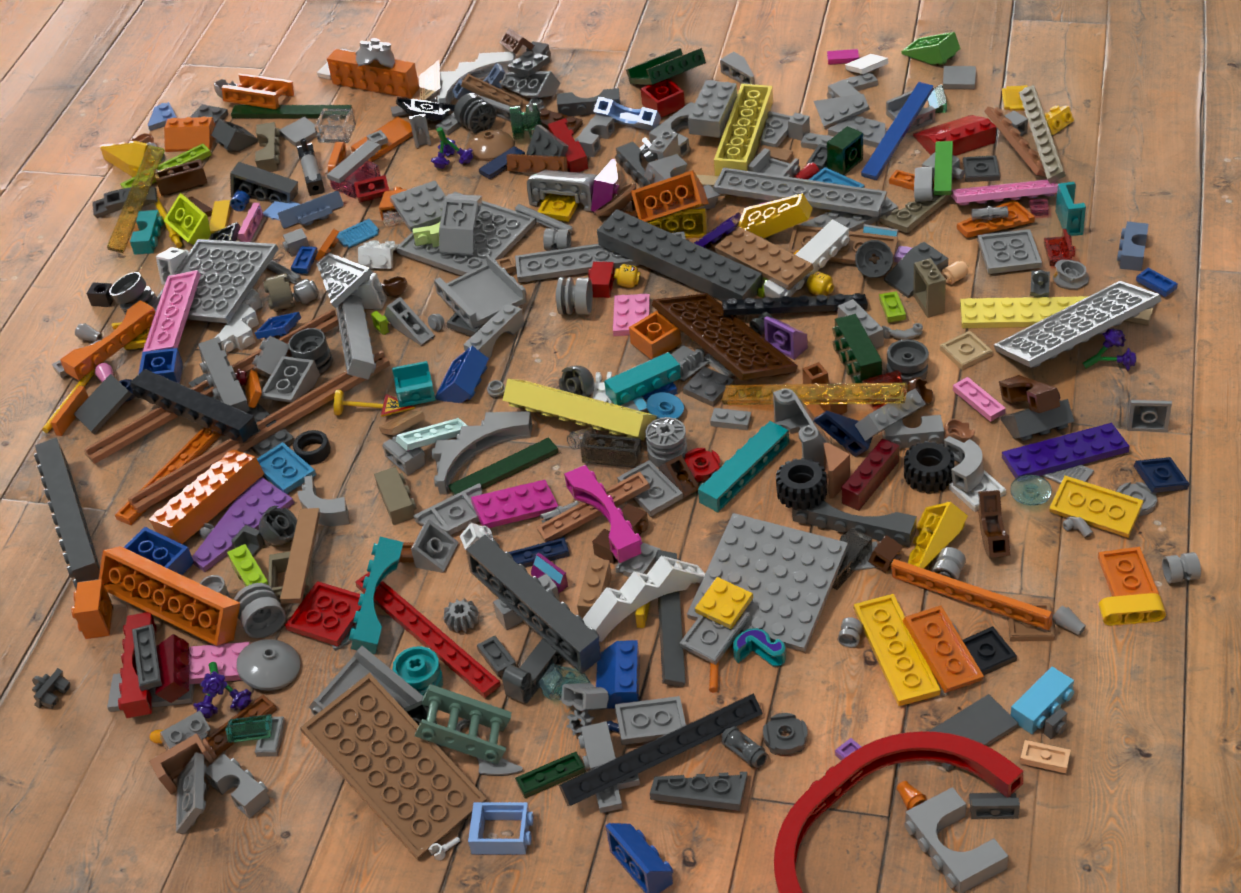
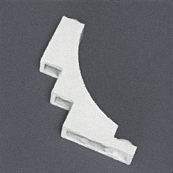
[583,555,705,642]

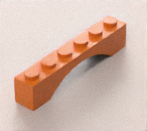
[60,300,156,380]

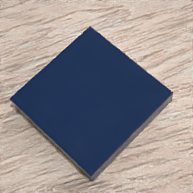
[1134,457,1190,493]

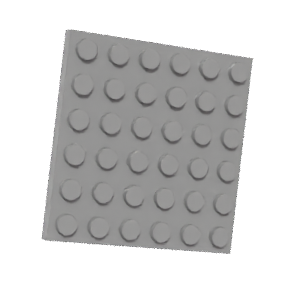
[396,191,536,276]
[152,239,279,323]
[687,513,849,652]

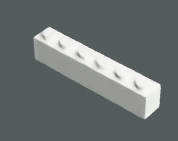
[764,219,850,298]

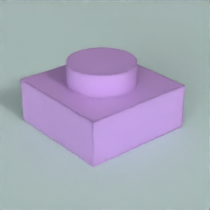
[894,246,912,262]

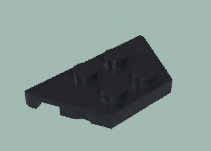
[396,97,455,121]

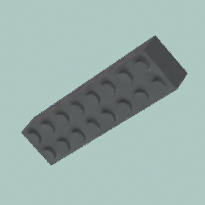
[466,535,601,674]

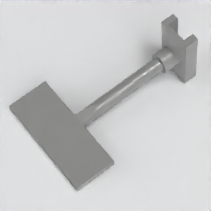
[390,98,437,148]

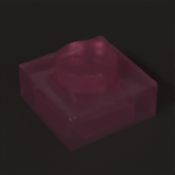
[1029,199,1049,216]

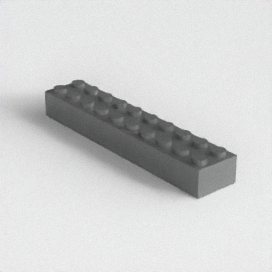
[597,209,762,301]
[34,438,100,590]

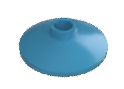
[646,392,684,419]

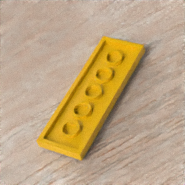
[854,594,941,706]

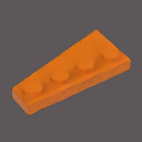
[957,200,1035,238]

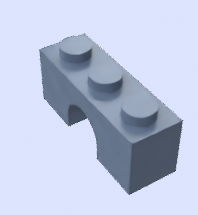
[1117,221,1149,271]

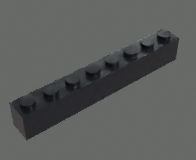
[130,369,258,443]

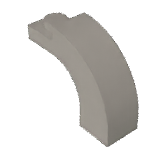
[944,436,984,493]
[298,475,349,526]

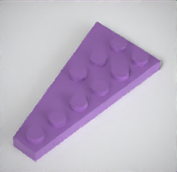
[192,477,294,572]

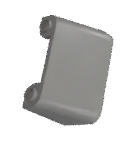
[527,170,598,211]
[773,388,832,467]

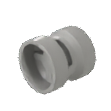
[838,617,863,648]

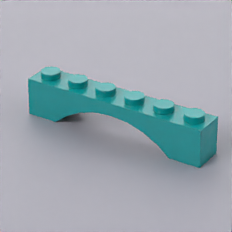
[349,536,403,655]

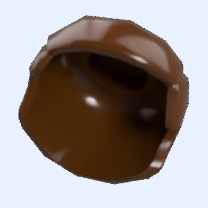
[381,276,407,297]
[906,377,933,405]

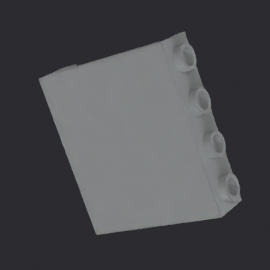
[434,254,526,329]
[309,646,423,716]

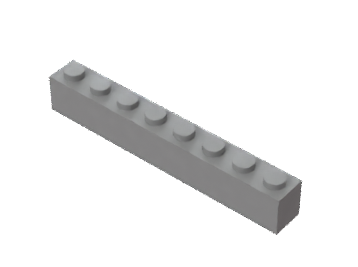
[336,295,376,380]

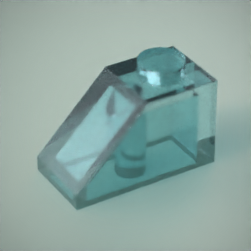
[538,664,591,700]

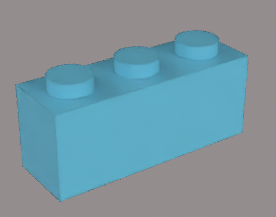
[1010,667,1074,734]

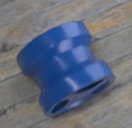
[230,191,250,211]

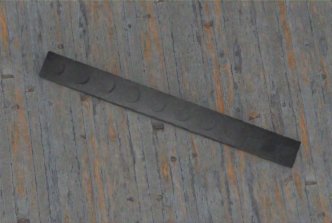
[558,694,763,806]

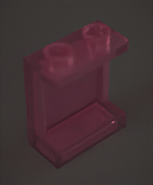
[330,161,381,198]

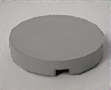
[1116,482,1157,516]

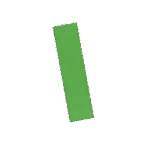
[934,141,953,195]

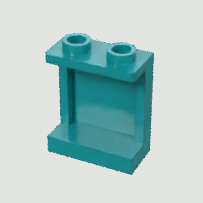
[1055,182,1086,237]
[392,361,436,408]

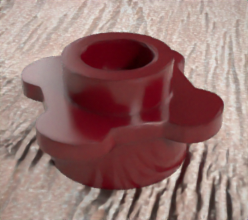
[235,369,247,387]

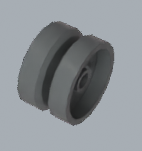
[886,339,929,386]

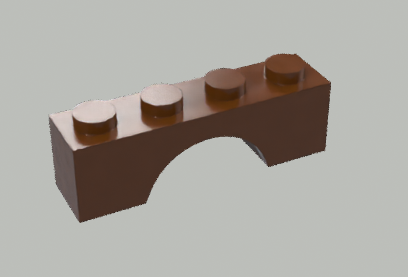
[999,375,1060,413]

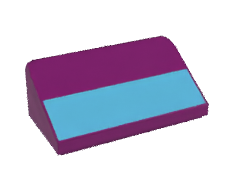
[531,553,568,594]

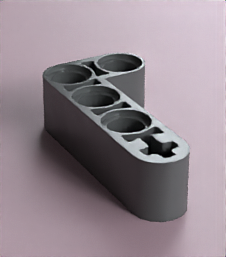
[502,638,563,704]

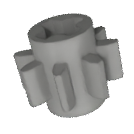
[566,709,595,735]

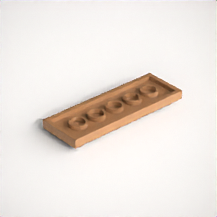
[788,225,898,269]
[715,226,814,290]

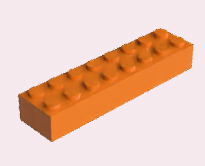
[98,546,240,646]

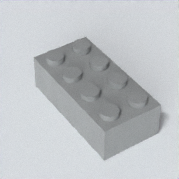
[688,80,737,138]

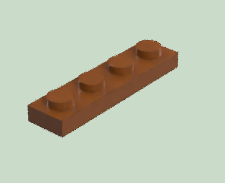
[507,154,567,173]

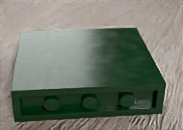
[626,48,706,85]

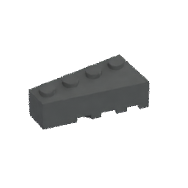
[230,162,298,203]

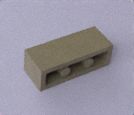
[374,467,417,525]

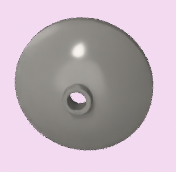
[237,639,300,691]

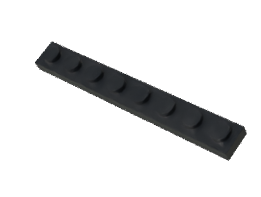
[722,293,868,316]

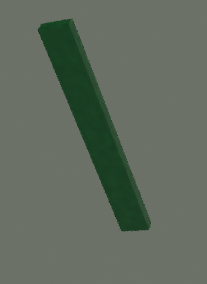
[231,105,353,119]

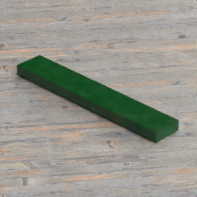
[448,437,559,496]

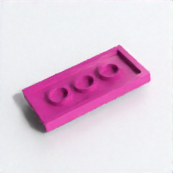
[471,480,558,528]

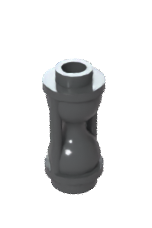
[722,726,768,768]

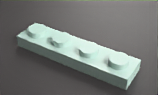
[396,418,468,451]

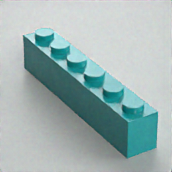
[698,421,789,513]

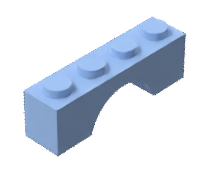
[594,97,661,131]

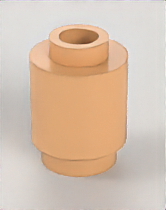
[941,261,968,285]

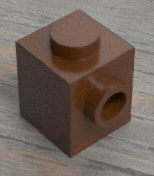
[868,535,903,573]

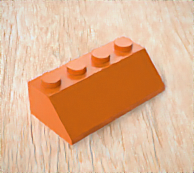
[631,170,708,222]

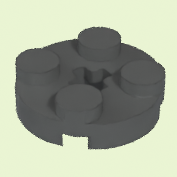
[763,713,808,755]

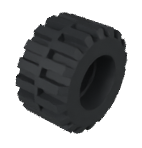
[904,441,955,493]
[776,458,827,511]

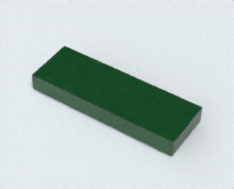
[515,751,586,799]

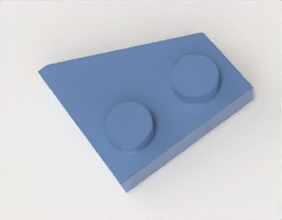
[148,102,176,131]

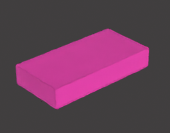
[827,49,859,65]

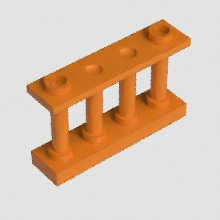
[221,73,294,109]

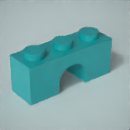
[130,210,164,255]

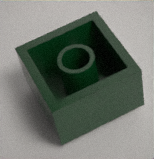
[826,126,863,175]

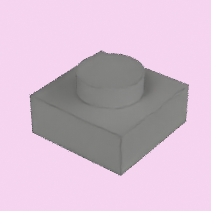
[367,130,388,146]

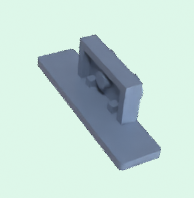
[278,191,344,228]

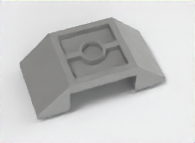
[439,194,482,255]

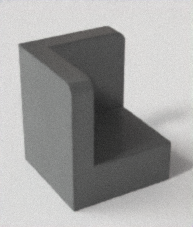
[231,525,265,557]

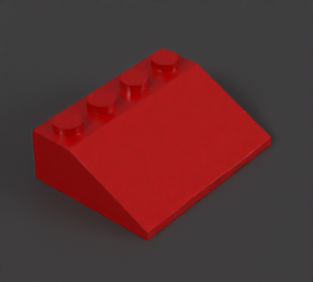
[913,115,996,156]

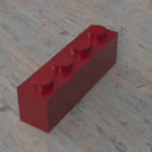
[841,438,900,511]

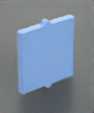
[263,201,299,221]

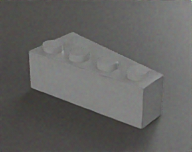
[198,337,249,412]

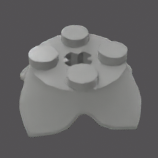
[355,38,395,68]

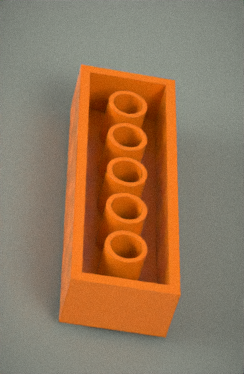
[327,49,419,98]
[149,449,264,544]

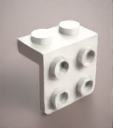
[358,240,399,269]

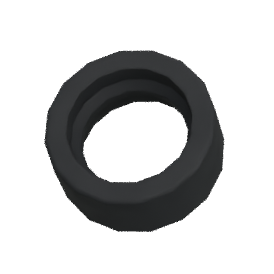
[293,430,331,465]

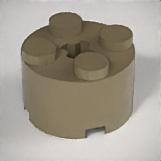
[263,273,295,311]

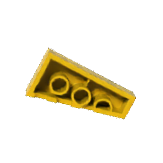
[737,193,813,238]

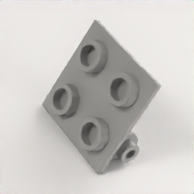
[671,345,710,382]

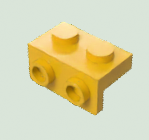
[1045,105,1074,135]

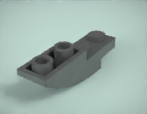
[92,186,158,218]

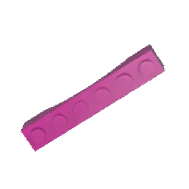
[564,465,642,563]

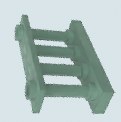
[414,684,512,765]

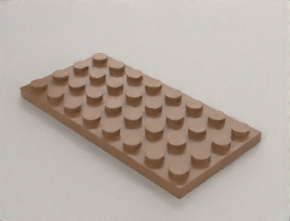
[300,673,487,860]

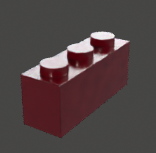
[155,634,189,703]

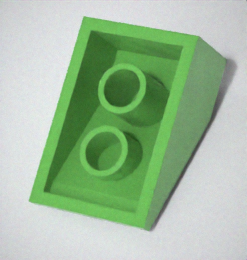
[901,32,961,65]

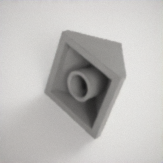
[411,519,459,573]

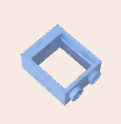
[468,802,533,854]

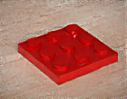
[285,581,361,647]

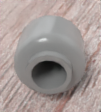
[292,279,319,304]

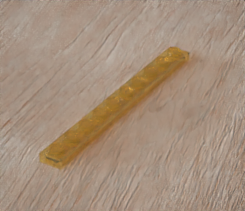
[722,383,908,405]

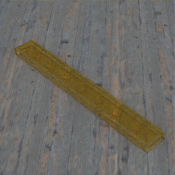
[107,145,165,253]

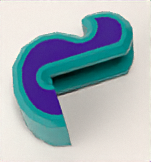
[733,628,786,666]

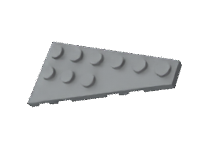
[316,253,373,308]

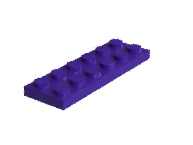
[1002,423,1130,482]

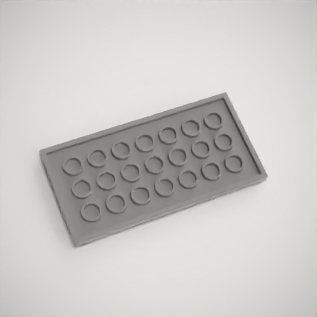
[994,281,1162,368]

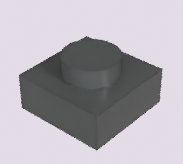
[1044,708,1068,739]

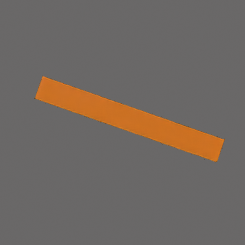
[115,427,222,526]
[891,559,1052,630]

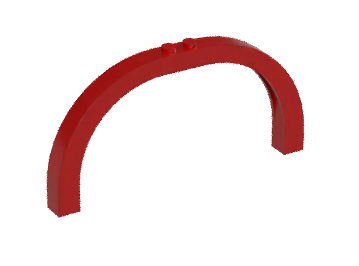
[774,731,1024,893]

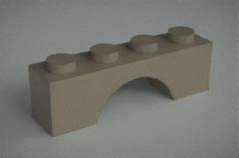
[255,122,281,172]

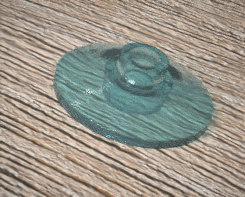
[1010,475,1052,506]

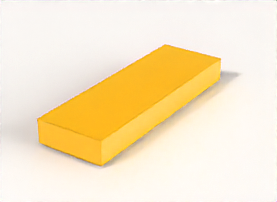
[209,200,231,234]

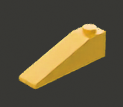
[100,141,155,177]

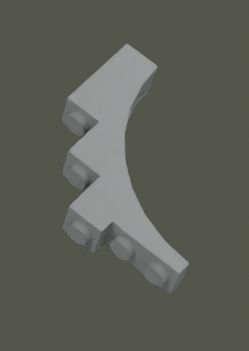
[432,411,532,494]

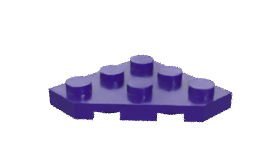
[694,212,741,248]

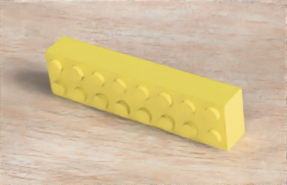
[714,84,773,176]
[503,379,657,440]

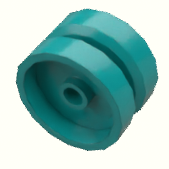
[392,646,443,696]

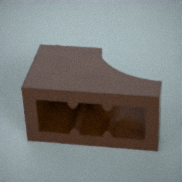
[658,455,699,498]

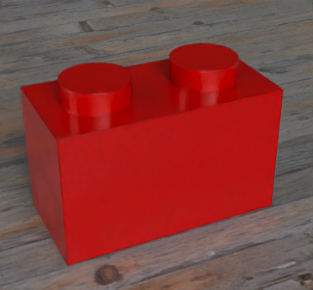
[354,175,390,203]
[588,261,615,298]

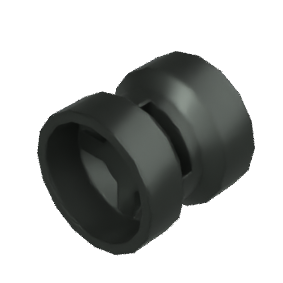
[749,312,772,336]

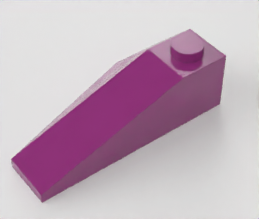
[591,159,620,212]

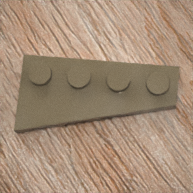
[880,190,950,233]

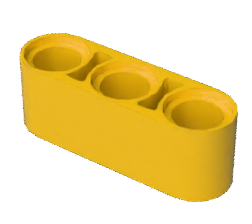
[1098,593,1166,626]

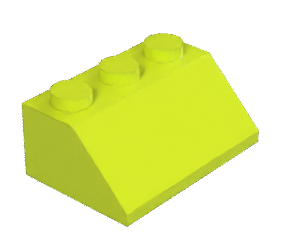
[164,193,211,245]

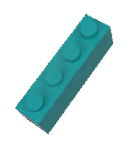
[604,352,681,405]

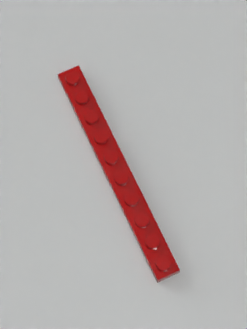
[355,572,501,698]

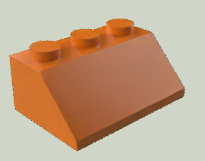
[164,116,215,152]

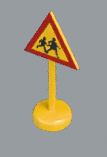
[334,390,415,417]

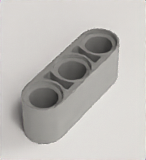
[914,167,933,202]

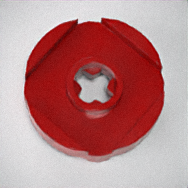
[684,448,721,483]

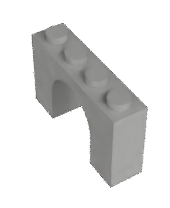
[649,102,695,158]
[644,154,720,210]
[904,787,1008,893]

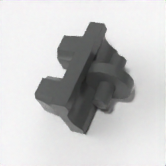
[640,137,658,163]
[1030,270,1050,297]
[32,668,70,709]

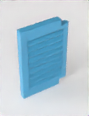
[337,219,379,248]

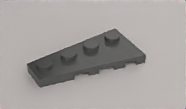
[650,771,748,811]

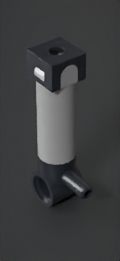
[296,138,325,196]

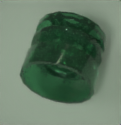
[509,103,542,140]

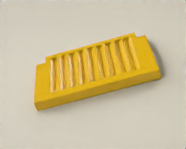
[1001,85,1027,111]

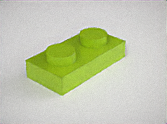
[879,291,906,323]

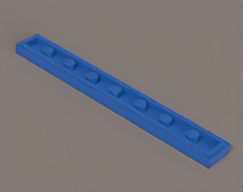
[861,82,934,180]

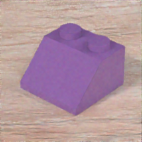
[764,316,808,360]

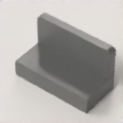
[969,793,1020,819]

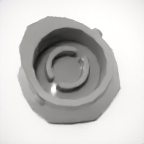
[1053,260,1089,290]

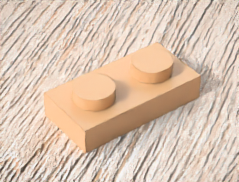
[1020,740,1071,773]

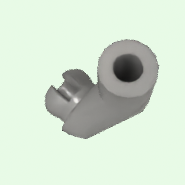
[1062,517,1093,538]

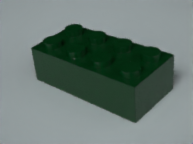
[832,314,882,394]

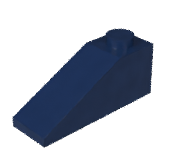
[813,411,873,457]

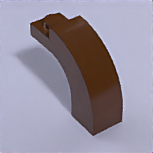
[978,490,1011,558]

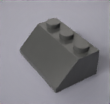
[1000,399,1074,441]

